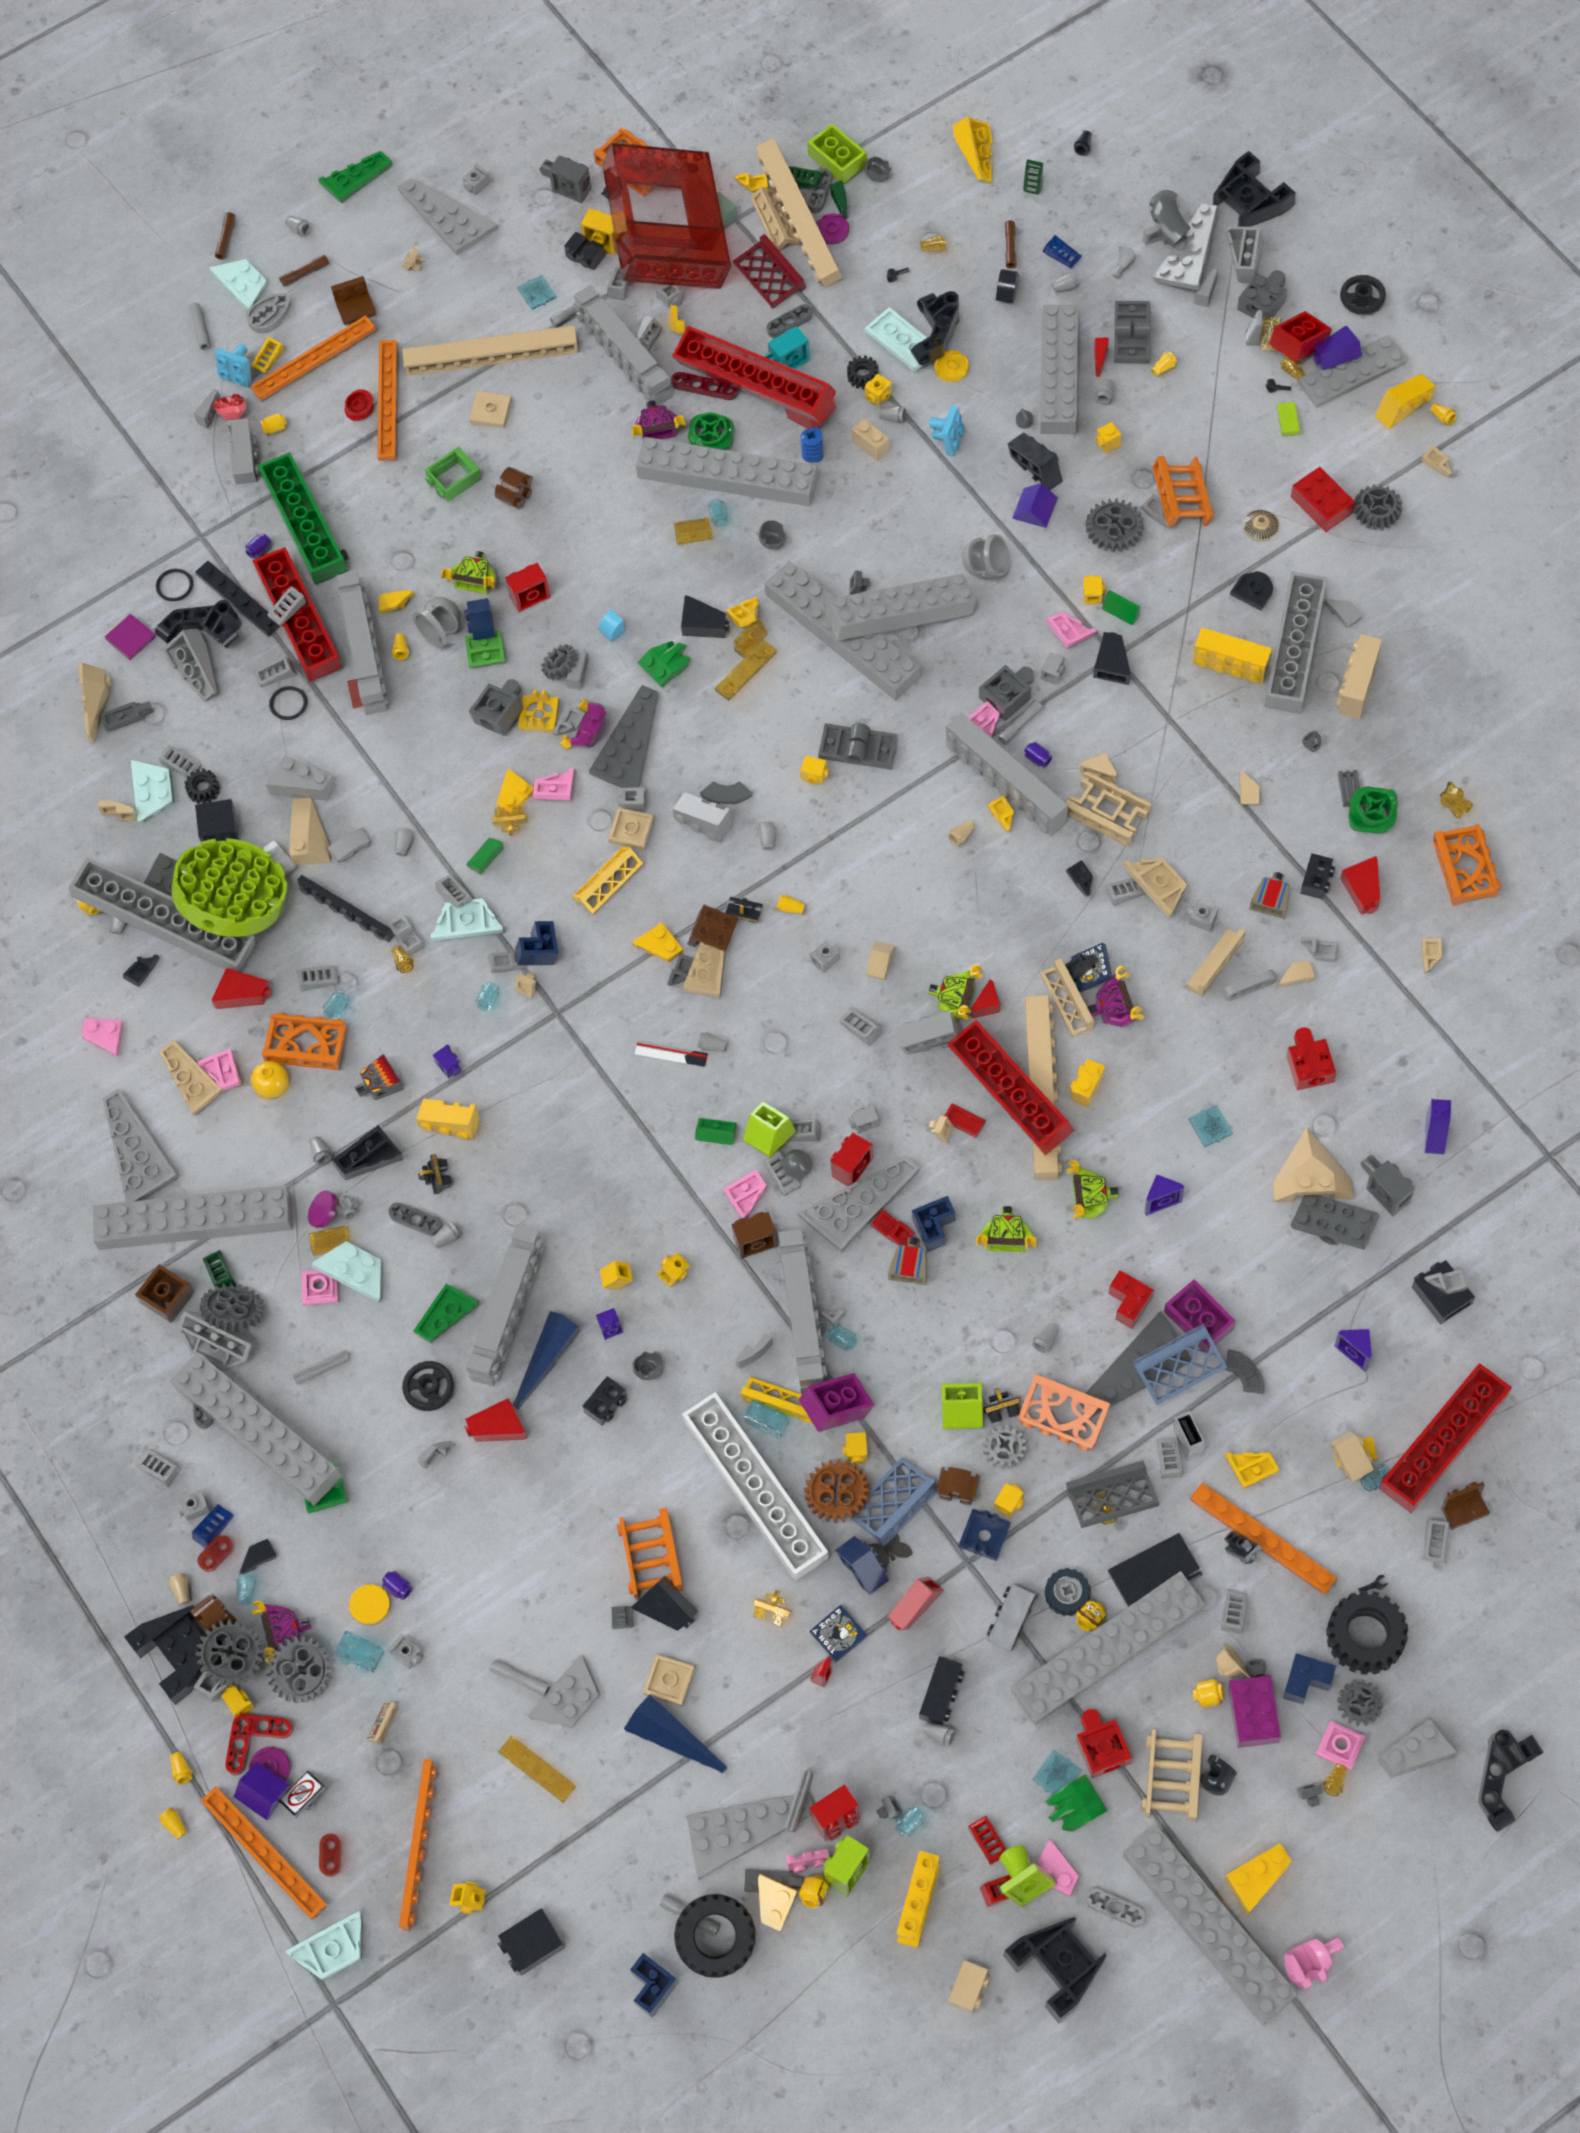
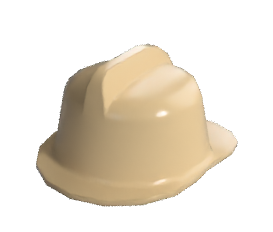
[1216,1643,1250,1678]

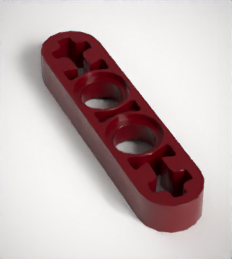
[671,372,738,400]

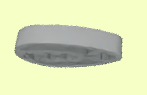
[246,293,291,333]

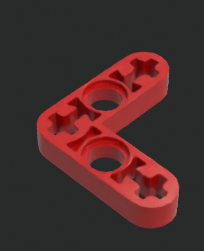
[225,1714,293,1776]

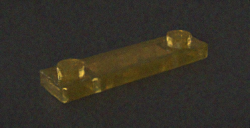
[715,640,777,701]
[498,1735,576,1803]

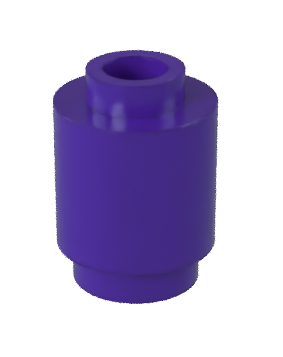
[245,533,271,559]
[1024,742,1052,768]
[382,1571,413,1600]

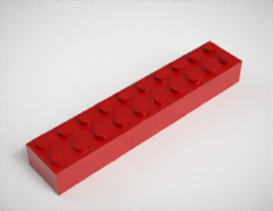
[672,325,836,423]

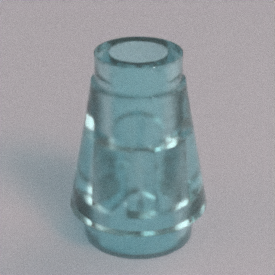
[1360,1464,1390,1492]
[236,1575,256,1605]

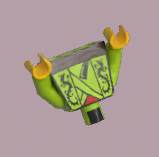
[441,551,497,595]
[928,964,983,1020]
[1066,1160,1118,1220]
[975,1206,1037,1253]

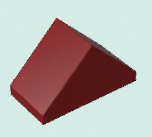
[970,979,1000,1019]

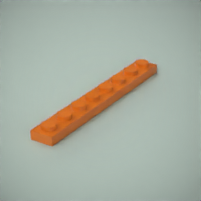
[250,315,376,401]
[377,340,397,461]
[1190,1482,1337,1595]
[399,1759,437,1931]
[200,1786,328,1920]

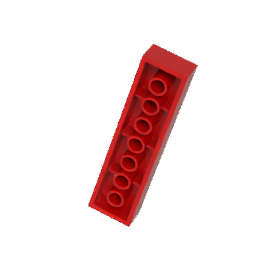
[252,547,342,682]
[947,1020,1075,1155]
[1378,1363,1512,1514]

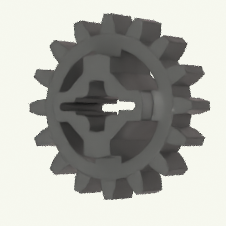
[541,644,578,681]
[1337,1680,1383,1726]

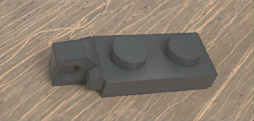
[100,701,153,732]
[744,1869,804,1893]

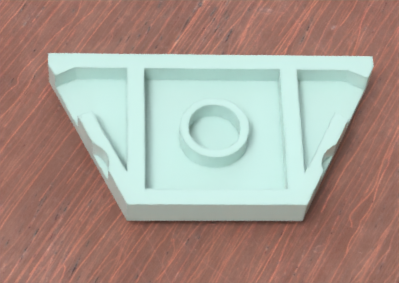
[209,259,267,311]
[131,760,174,825]
[431,898,504,941]
[311,1241,381,1302]
[286,1911,361,1981]

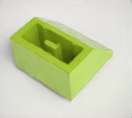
[743,1102,796,1158]
[941,1383,983,1430]

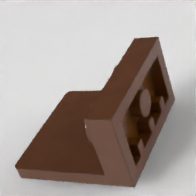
[331,276,376,325]
[687,904,738,952]
[1441,1482,1490,1530]

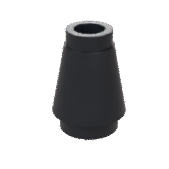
[1074,130,1092,155]

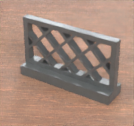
[1066,1461,1159,1528]

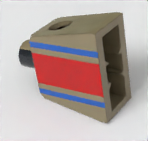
[1249,872,1289,919]
[888,1237,926,1285]

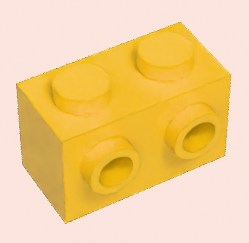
[1069,1059,1105,1107]

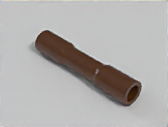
[215,212,235,260]
[1005,220,1016,269]
[279,254,329,286]

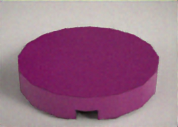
[816,213,849,245]
[308,1190,338,1228]
[249,1747,291,1781]

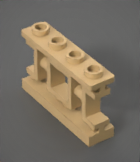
[1066,772,1151,847]

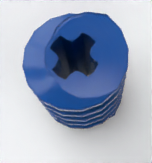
[800,427,824,462]

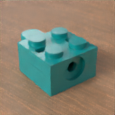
[764,326,810,369]

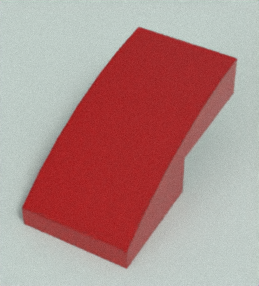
[870,1210,915,1246]

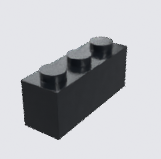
[919,1656,965,1725]

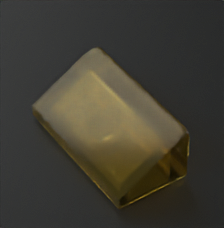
[674,518,712,545]
[733,618,768,658]
[309,1225,351,1256]

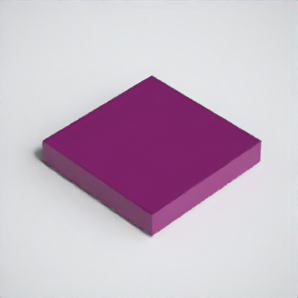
[104,613,156,660]

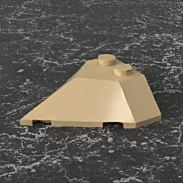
[1273,1127,1353,1202]

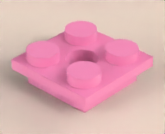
[301,1270,338,1306]
[1316,1720,1365,1771]

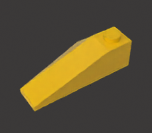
[952,117,993,183]

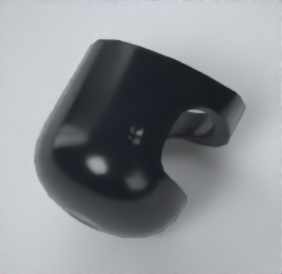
[1200,1755,1237,1796]

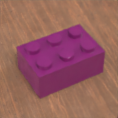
[1164,1279,1236,1352]
[799,1373,874,1432]
[1228,1675,1281,1748]

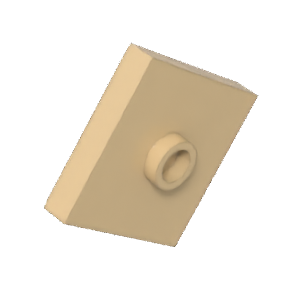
[469,391,512,428]
[608,808,654,850]
[643,1654,695,1706]

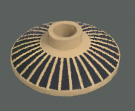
[1243,509,1279,541]

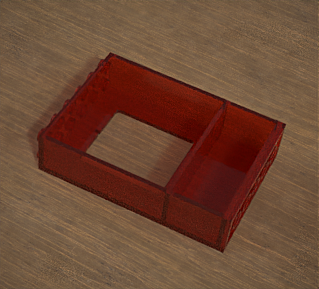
[602,143,731,289]

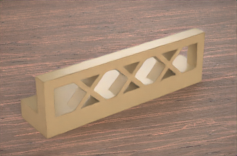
[751,187,799,251]
[1186,928,1245,997]
[1040,958,1094,1037]

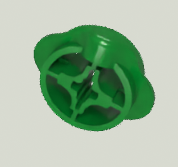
[688,412,734,450]
[1349,786,1398,834]

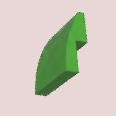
[465,630,505,668]

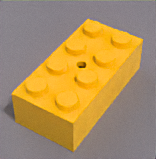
[1193,627,1272,684]

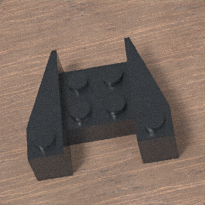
[1213,151,1296,227]
[124,1605,222,1705]
[1003,1917,1107,2024]

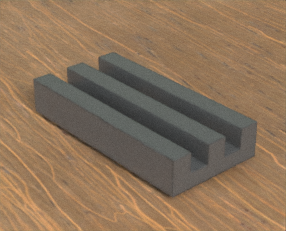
[1338,770,1361,807]

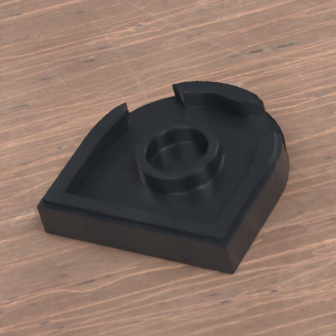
[1230,571,1273,611]

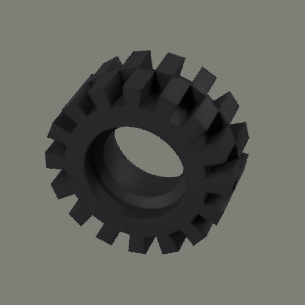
[847,355,879,390]
[185,768,220,804]

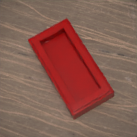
[944,1103,986,1138]

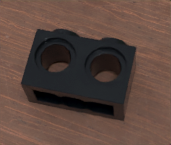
[1300,853,1335,899]
[582,1376,627,1426]

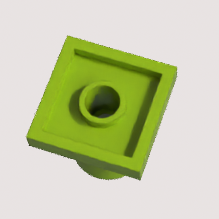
[999,1845,1056,1907]

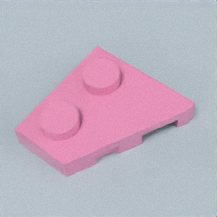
[1046,611,1096,648]
[968,701,1000,737]
[533,768,574,800]
[81,1018,123,1056]
[197,1049,241,1091]
[723,1170,767,1219]
[1037,1840,1079,1897]
[786,1849,829,1874]

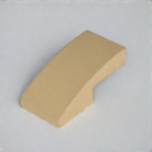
[98,800,137,822]

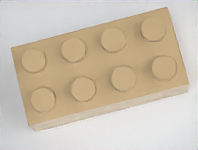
[1336,634,1382,719]

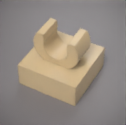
[401,247,424,271]
[515,972,536,998]
[928,1115,953,1143]

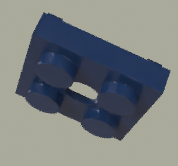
[958,1508,1011,1561]

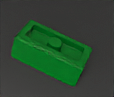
[1102,590,1140,625]
[466,838,504,875]
[695,1118,737,1145]

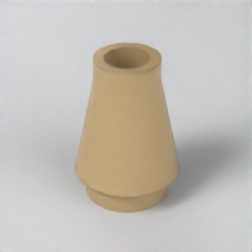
[948,820,975,846]
[168,1573,190,1605]

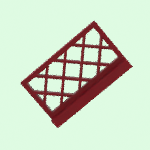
[733,234,807,309]

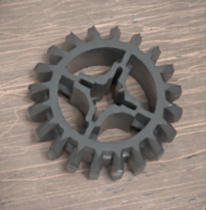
[1354,484,1402,530]

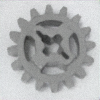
[983,1425,1027,1469]

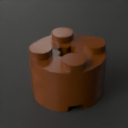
[495,467,533,509]
[936,1467,981,1505]
[190,1593,237,1640]

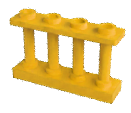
[897,1851,940,1949]

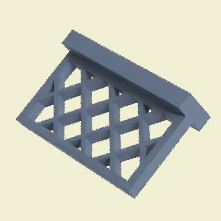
[1133,1323,1227,1405]
[852,1457,937,1547]

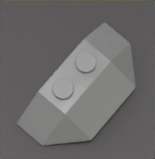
[177,1310,253,1370]

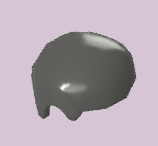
[865,156,892,182]
[758,520,786,549]
[781,1149,811,1180]
[632,1351,663,1380]

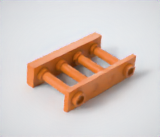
[1152,456,1214,526]
[617,1507,683,1600]

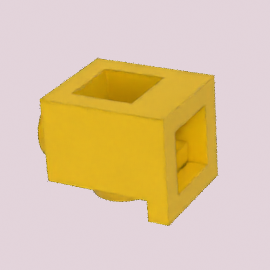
[221,1685,255,1717]

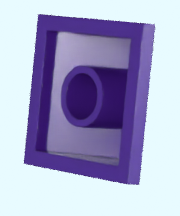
[1012,483,1058,528]
[1144,1174,1184,1216]
[1334,1329,1372,1372]
[234,1762,291,1820]

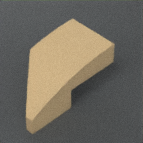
[1420,445,1451,477]
[1239,771,1259,805]
[1421,938,1442,972]
[1278,960,1315,987]

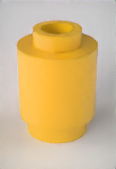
[260,412,287,435]

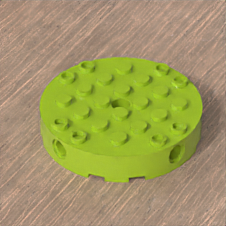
[171,838,287,937]

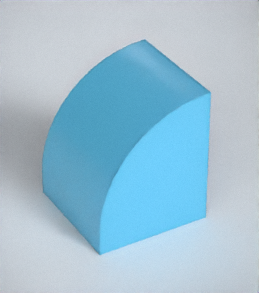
[599,609,625,642]

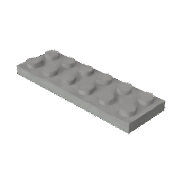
[1298,335,1407,408]

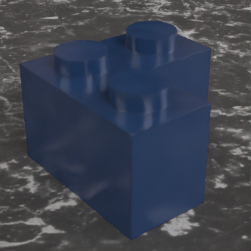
[464,598,495,640]
[515,921,559,966]
[912,1196,956,1252]
[835,1536,889,1595]
[1283,1653,1336,1704]
[630,1953,678,2018]

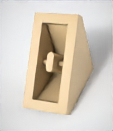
[1080,753,1117,784]
[866,941,895,980]

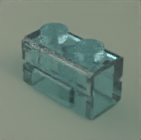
[744,1399,789,1440]
[334,1631,384,1673]

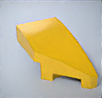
[735,173,769,193]
[668,305,685,334]
[379,590,415,614]
[987,796,1014,832]

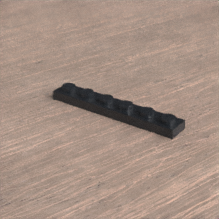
[195,561,281,637]
[297,874,393,942]

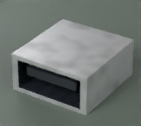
[1172,1411,1205,1461]

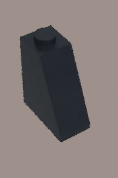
[681,595,730,638]
[1093,632,1130,685]
[632,1576,698,1631]

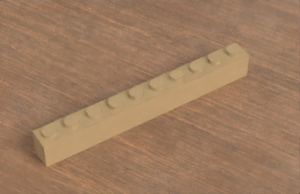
[756,137,843,288]
[402,325,578,376]
[1025,995,1062,1180]

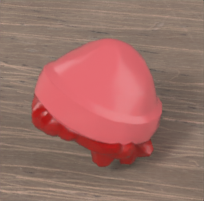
[213,393,246,421]

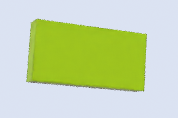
[1277,402,1300,436]

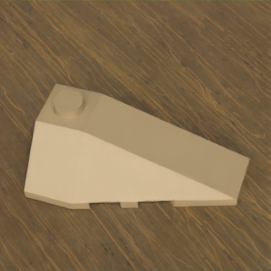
[78,662,111,743]
[290,798,330,866]

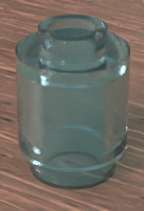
[707,499,729,527]
[475,982,500,1011]
[322,990,349,1019]
[826,1324,857,1351]
[895,1805,926,1837]

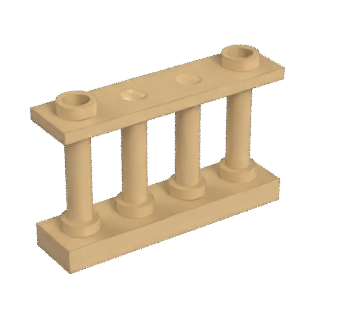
[1141,1729,1202,1822]

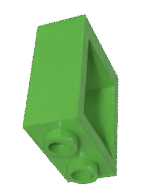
[425,446,482,502]

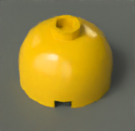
[251,1061,290,1100]

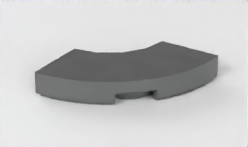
[700,781,752,805]
[1225,1349,1264,1394]

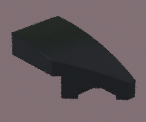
[1065,860,1093,897]
[1065,953,1098,983]
[123,954,159,987]
[239,1538,277,1576]

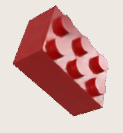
[1269,311,1332,362]
[1291,466,1355,532]
[809,1784,860,1842]

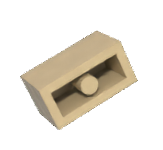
[851,418,890,461]
[1329,1432,1374,1482]
[948,1960,990,2014]

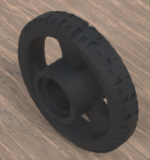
[1340,275,1386,315]
[402,1361,454,1411]

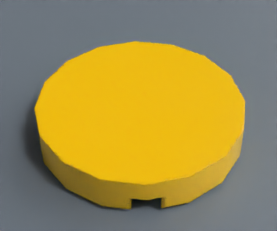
[934,350,969,383]
[349,1584,390,1625]

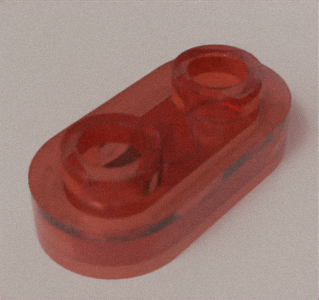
[197,1535,233,1572]
[319,1833,342,1877]

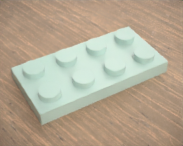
[865,307,927,372]

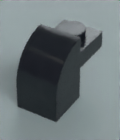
[995,269,1020,303]

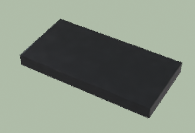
[1107,1533,1200,1607]

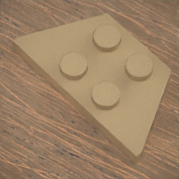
[1123,858,1187,918]

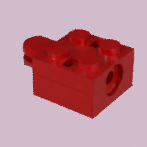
[1286,1027,1336,1091]
[1076,1709,1132,1779]

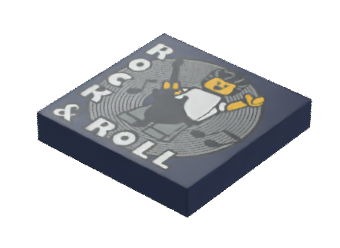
[1071,943,1113,992]
[809,1605,867,1663]

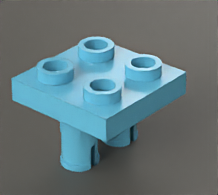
[215,344,252,388]
[929,405,965,456]

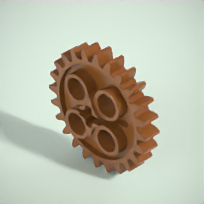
[804,1459,870,1523]

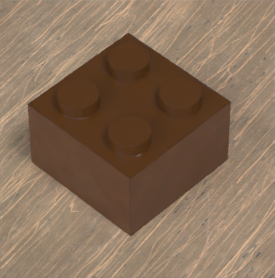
[731,1212,778,1259]
[135,1264,194,1323]

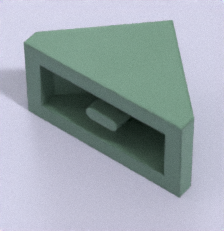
[715,192,738,231]

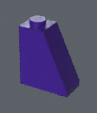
[1313,326,1362,370]
[1424,1099,1451,1155]

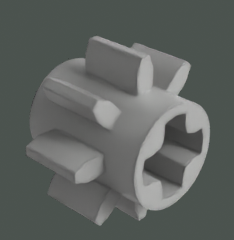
[334,1196,358,1220]

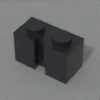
[564,231,605,270]

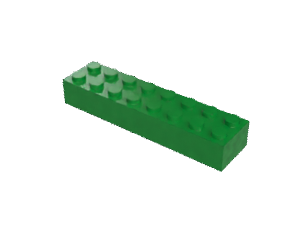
[258,452,347,585]

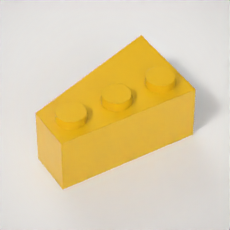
[1375,373,1436,430]
[416,1099,480,1140]
[1224,1843,1292,1917]

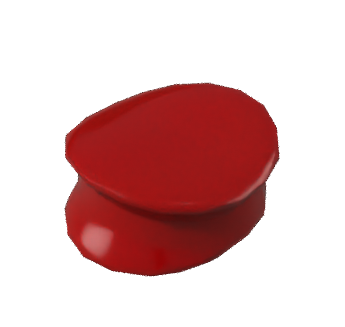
[344,389,374,421]

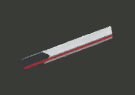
[635,1041,708,1067]

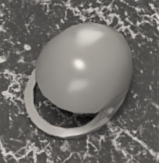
[962,534,1009,579]
[413,597,461,648]

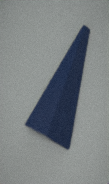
[513,1311,580,1410]
[624,1694,727,1774]

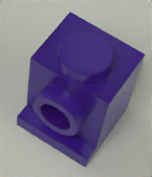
[433,1044,462,1079]
[596,1308,623,1340]

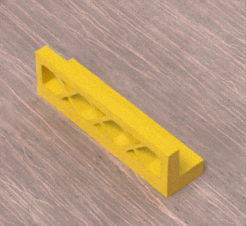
[572,846,643,914]
[740,1377,813,1424]

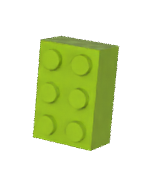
[807,123,867,183]
[823,1835,870,1897]

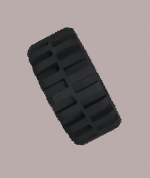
[1326,1591,1408,1675]
[674,1894,756,1978]

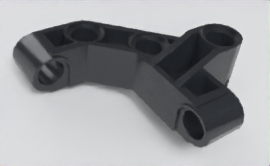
[910,291,960,365]
[155,600,242,649]
[1478,1729,1544,1832]

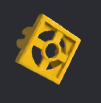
[518,689,559,732]

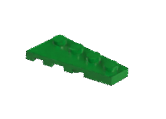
[318,151,392,202]

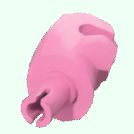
[1284,1937,1344,1989]

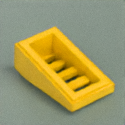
[251,337,285,374]

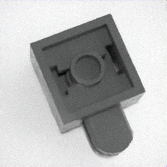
[539,155,592,204]
[1237,270,1287,326]
[979,665,1034,721]
[469,679,523,736]
[1361,1155,1415,1217]

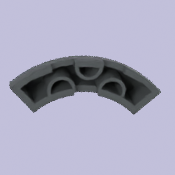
[1149,190,1191,246]

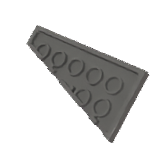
[589,685,658,788]
[1079,1311,1191,1418]

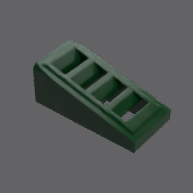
[1023,159,1044,195]
[788,166,822,187]
[830,180,848,220]
[202,1250,236,1288]

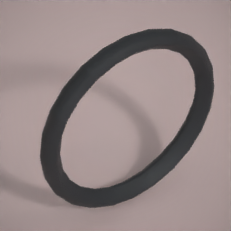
[156,568,193,601]
[269,686,307,720]

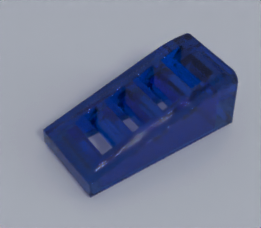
[1042,235,1082,268]
[191,1504,234,1549]

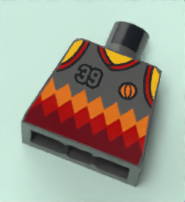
[354,1054,404,1100]

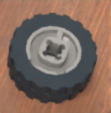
[1045,1568,1090,1616]

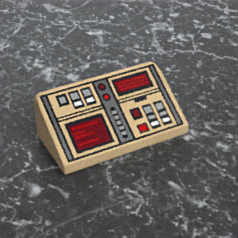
[367,1702,398,1746]

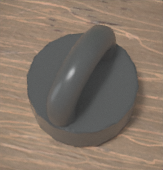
[1016,409,1033,429]
[1302,731,1321,752]
[1245,1659,1266,1678]

